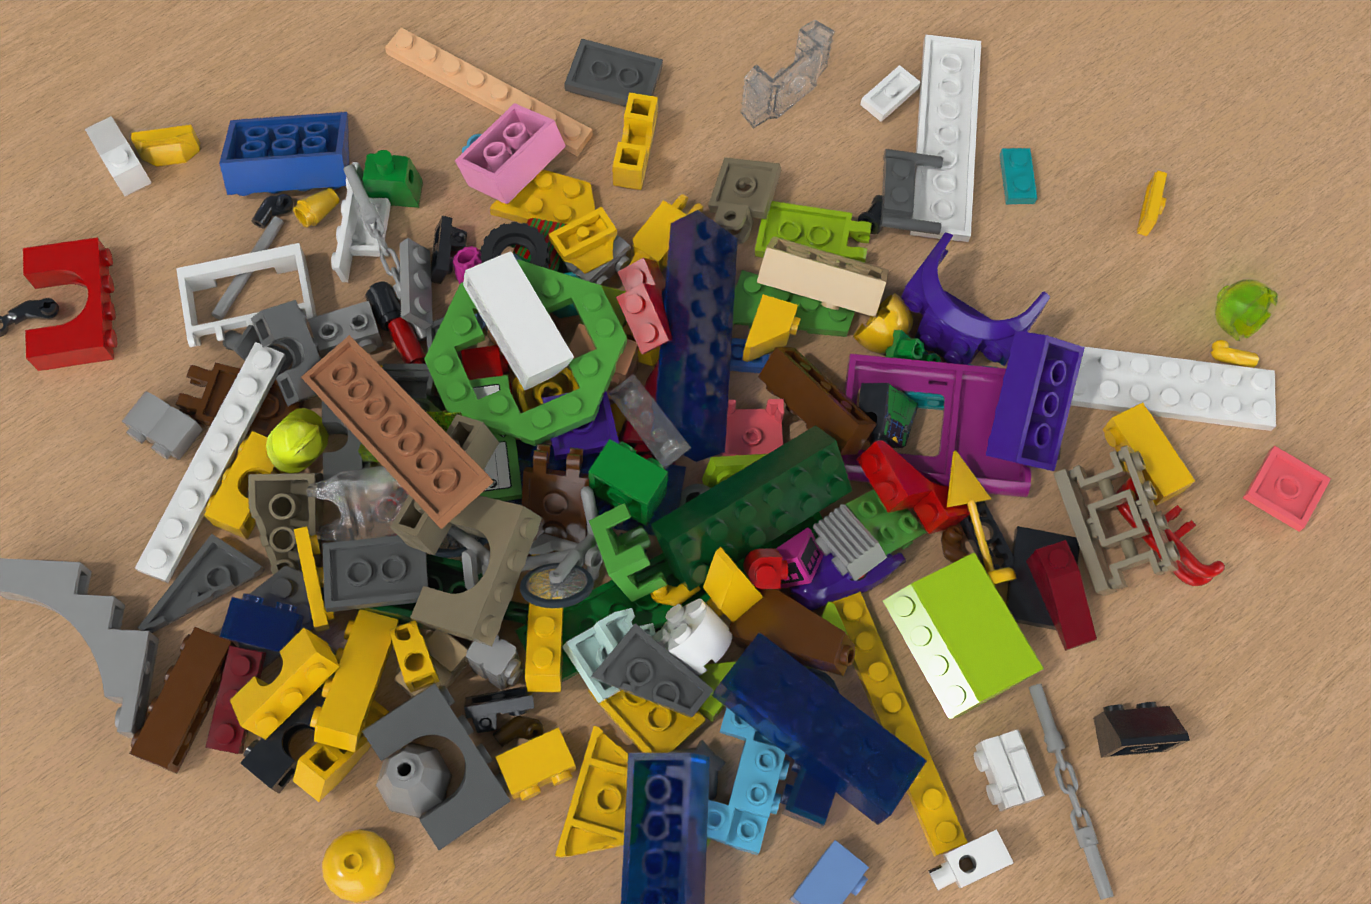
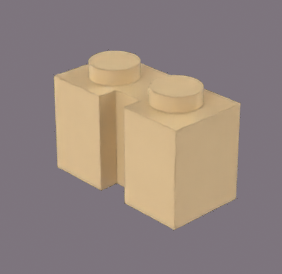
[394,630,469,697]

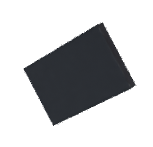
[1006,526,1080,630]

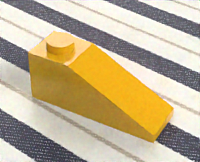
[293,700,389,802]

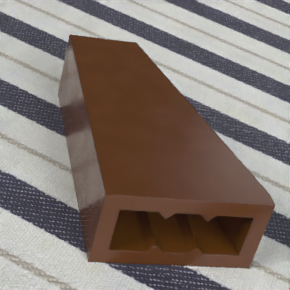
[729,587,855,676]

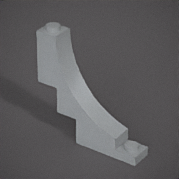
[0,558,159,738]

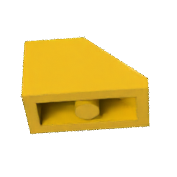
[742,294,801,362]
[703,547,763,623]

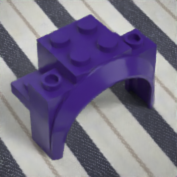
[901,232,1050,366]

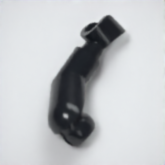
[0,298,59,337]

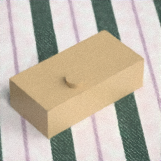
[757,236,889,317]

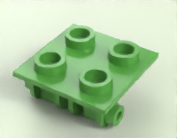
[845,489,926,555]

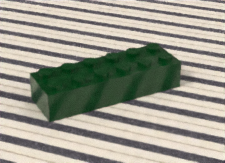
[651,425,852,592]

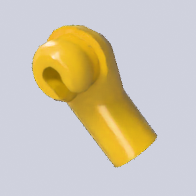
[1211,340,1259,368]
[651,583,701,606]

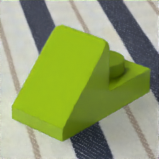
[702,454,767,488]

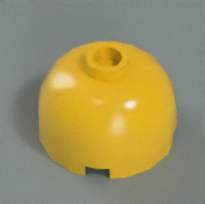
[853,293,913,354]
[322,829,395,903]

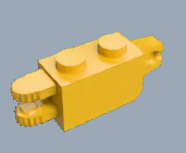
[629,194,704,272]

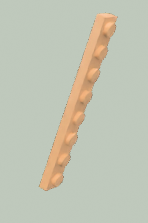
[385,28,593,156]

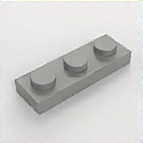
[400,238,433,330]

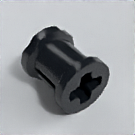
[858,195,882,235]

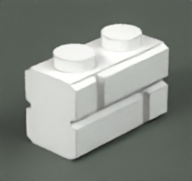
[974,730,1045,811]

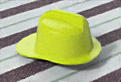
[266,408,328,474]

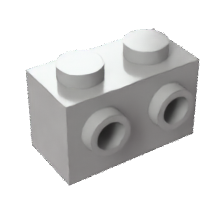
[308,301,384,358]

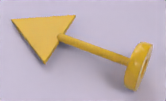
[947,450,1017,585]

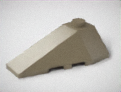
[248,473,323,575]

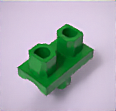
[885,330,941,362]

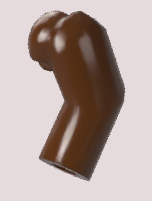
[941,526,968,563]

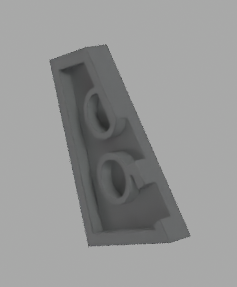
[590,623,714,718]

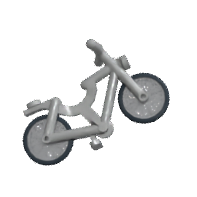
[431,486,603,608]

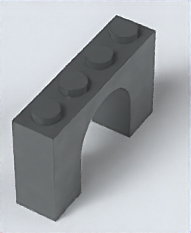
[362,683,510,850]

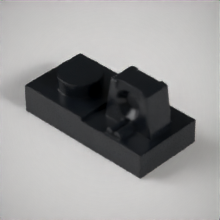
[431,215,467,284]
[464,686,535,733]

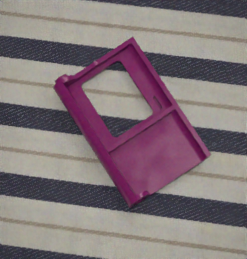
[841,354,1031,498]

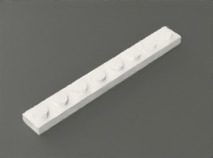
[135,342,286,583]

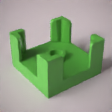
[589,503,668,602]

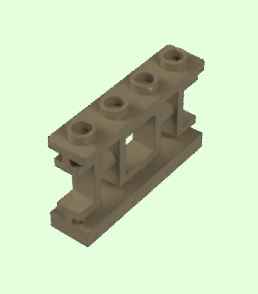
[1053,445,1180,596]

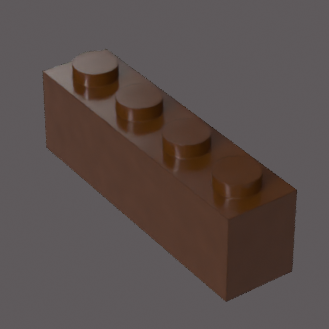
[758,347,877,455]
[129,627,237,774]

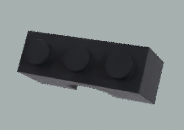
[240,688,326,793]

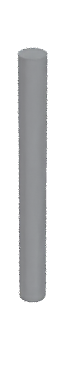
[211,216,284,320]

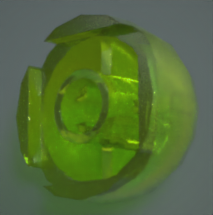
[1215,279,1278,341]

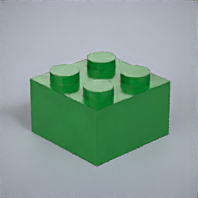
[588,439,668,526]

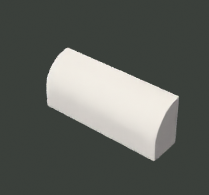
[463,251,574,390]

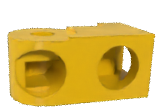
[390,620,440,693]

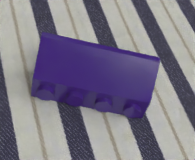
[985,331,1085,471]

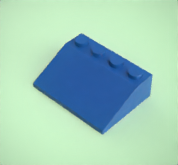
[219,112,349,196]

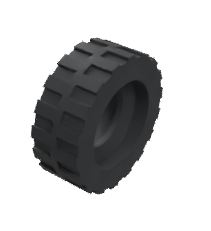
[480,222,550,269]

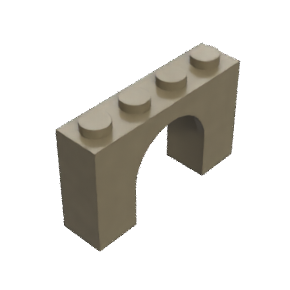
[410,495,542,647]

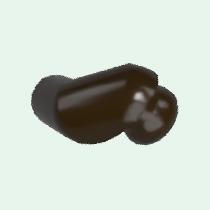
[492,716,544,748]

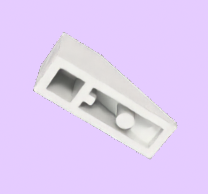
[85,116,152,196]

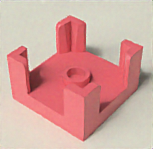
[718,399,784,456]

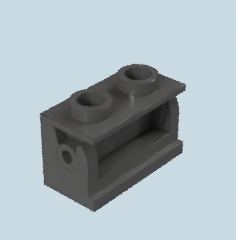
[382,364,444,414]

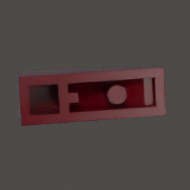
[1026,540,1097,651]

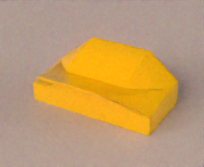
[131,124,200,167]
[549,207,617,274]

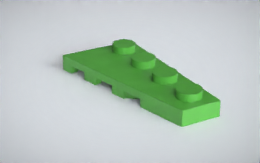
[723,270,855,337]

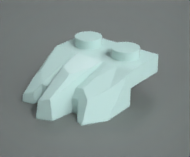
[562,608,656,703]

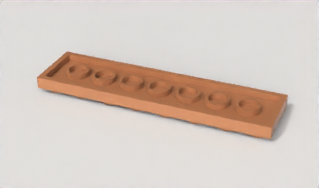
[301,335,494,529]

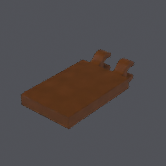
[175,362,304,437]
[522,444,590,568]

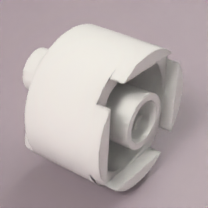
[652,599,732,676]

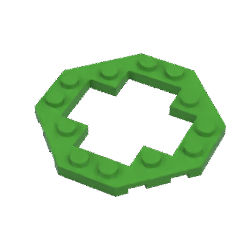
[424,259,627,446]

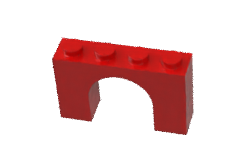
[23,237,118,371]

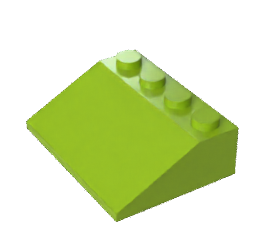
[883,553,1044,719]

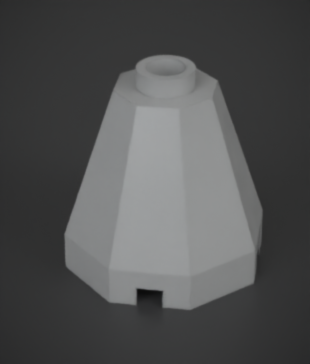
[376,742,452,818]

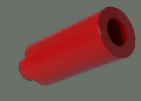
[387,317,426,364]

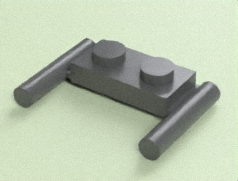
[880,149,943,235]

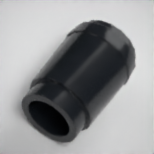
[365,281,401,331]

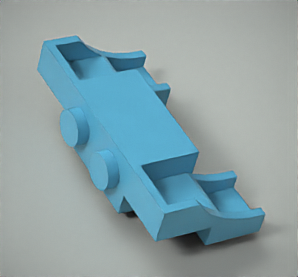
[692,698,793,855]

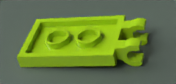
[755,201,872,263]

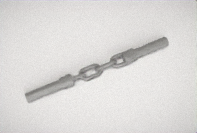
[343,164,427,341]
[1029,684,1114,900]

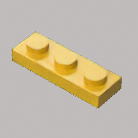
[294,526,335,632]

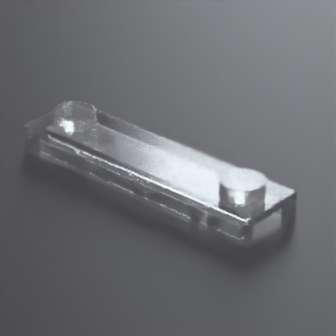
[608,374,691,469]

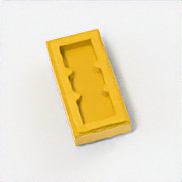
[1137,170,1167,236]

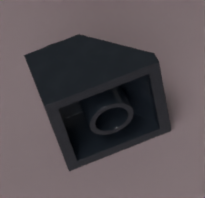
[1093,702,1190,758]

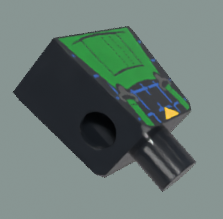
[859,383,918,448]

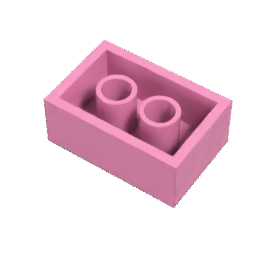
[455,103,566,204]

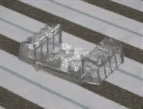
[740,20,835,129]

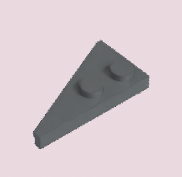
[138,534,265,633]

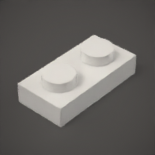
[860,65,921,122]

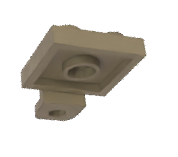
[708,157,782,244]

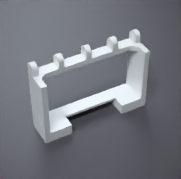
[176,243,317,347]

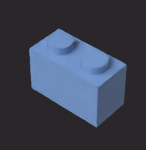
[790,840,869,904]

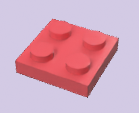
[1243,446,1331,532]

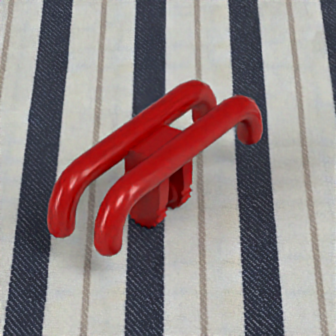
[1116,476,1225,586]

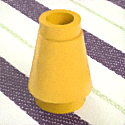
[293,188,340,228]

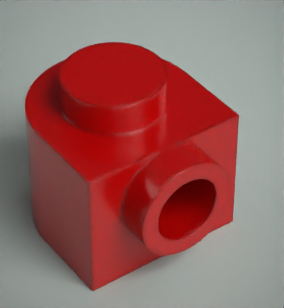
[743,549,788,589]

